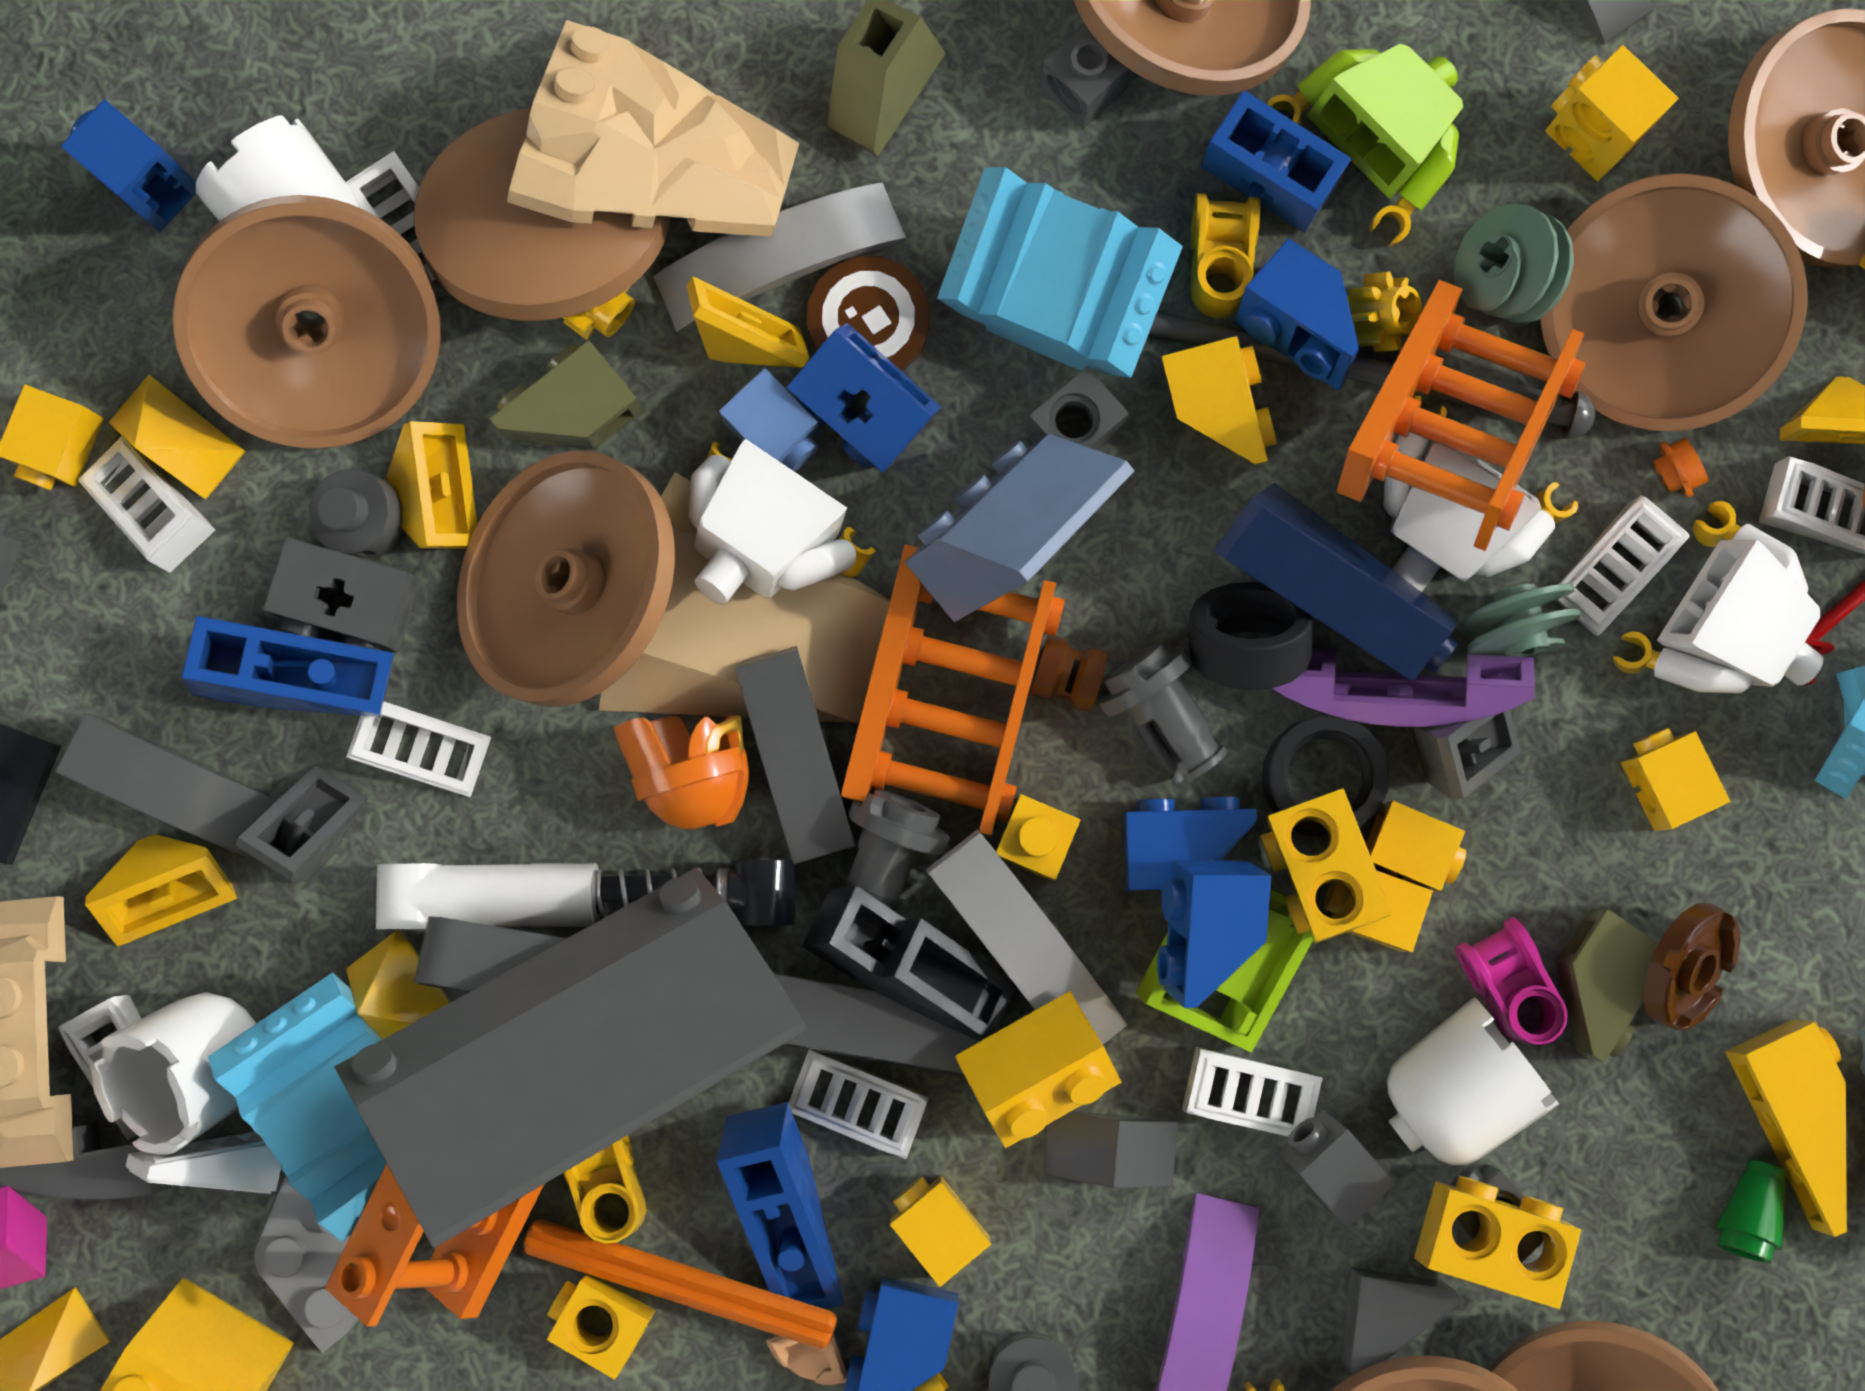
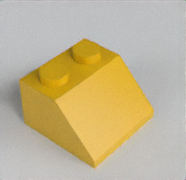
[955,991,1122,1149]
[100,1277,294,1391]

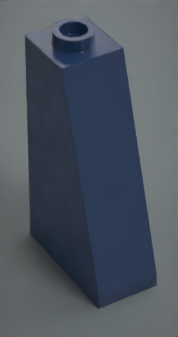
[1213,483,1459,681]

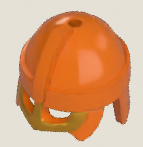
[613,714,749,830]

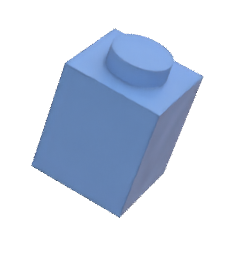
[719,368,821,472]

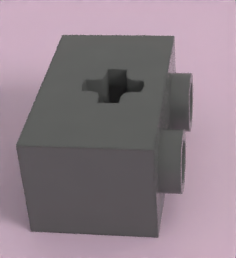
[263,537,422,652]

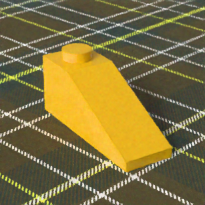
[1725,1019,1847,1237]

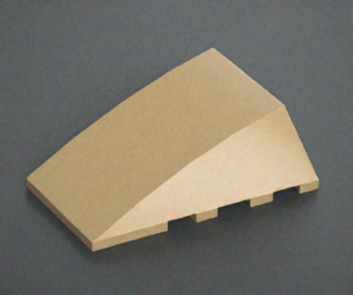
[599,472,890,724]

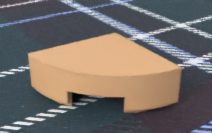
[766,1334,848,1385]

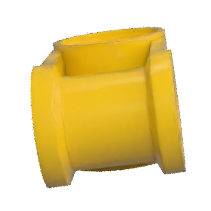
[1190,192,1260,319]
[563,1135,647,1244]

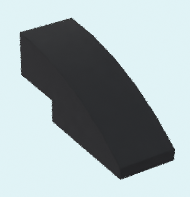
[802,885,1017,1041]

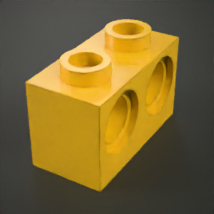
[1545,45,1679,182]
[1260,788,1393,944]
[1414,1175,1582,1309]

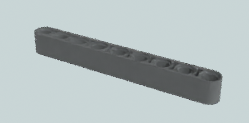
[414,916,1001,1076]

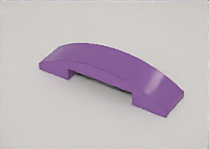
[1272,647,1535,727]
[1153,1193,1259,1391]

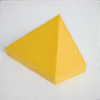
[686,276,810,368]
[109,375,246,499]
[1780,376,1865,445]
[386,421,478,549]
[85,834,237,947]
[346,929,451,1039]
[0,1287,111,1391]

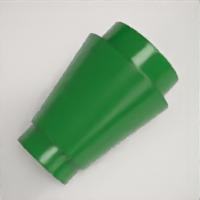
[1715,1160,1788,1264]

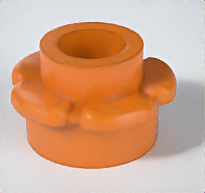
[1652,437,1709,498]

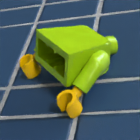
[1267,44,1463,246]

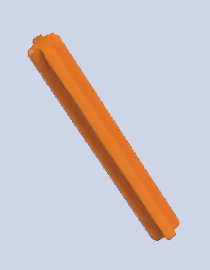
[523,1219,837,1349]

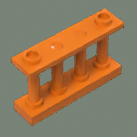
[1336,280,1586,551]
[841,544,1065,835]
[325,1163,544,1327]

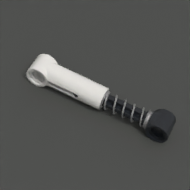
[376,860,795,929]

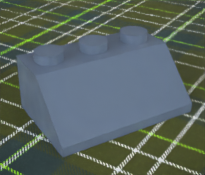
[905,434,1134,622]

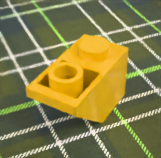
[1162,336,1277,464]

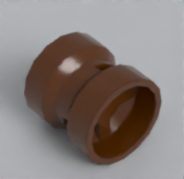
[1030,635,1109,713]

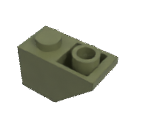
[827,0,946,157]
[489,340,644,449]
[1557,909,1659,1063]

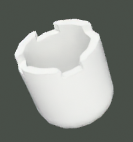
[195,115,360,221]
[90,992,257,1156]
[1387,997,1559,1165]

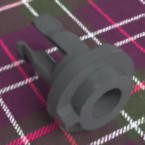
[1099,642,1228,785]
[846,790,950,909]

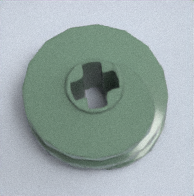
[1453,203,1574,325]
[1461,583,1581,657]

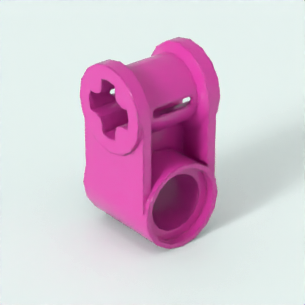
[1455,917,1568,1045]

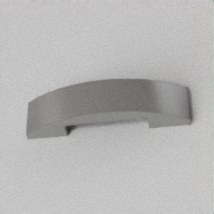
[653,182,906,333]
[926,829,1128,1044]

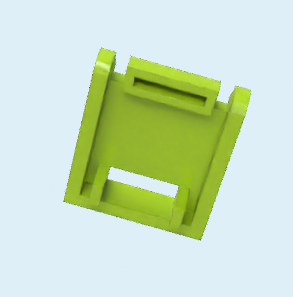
[1135,859,1313,1053]

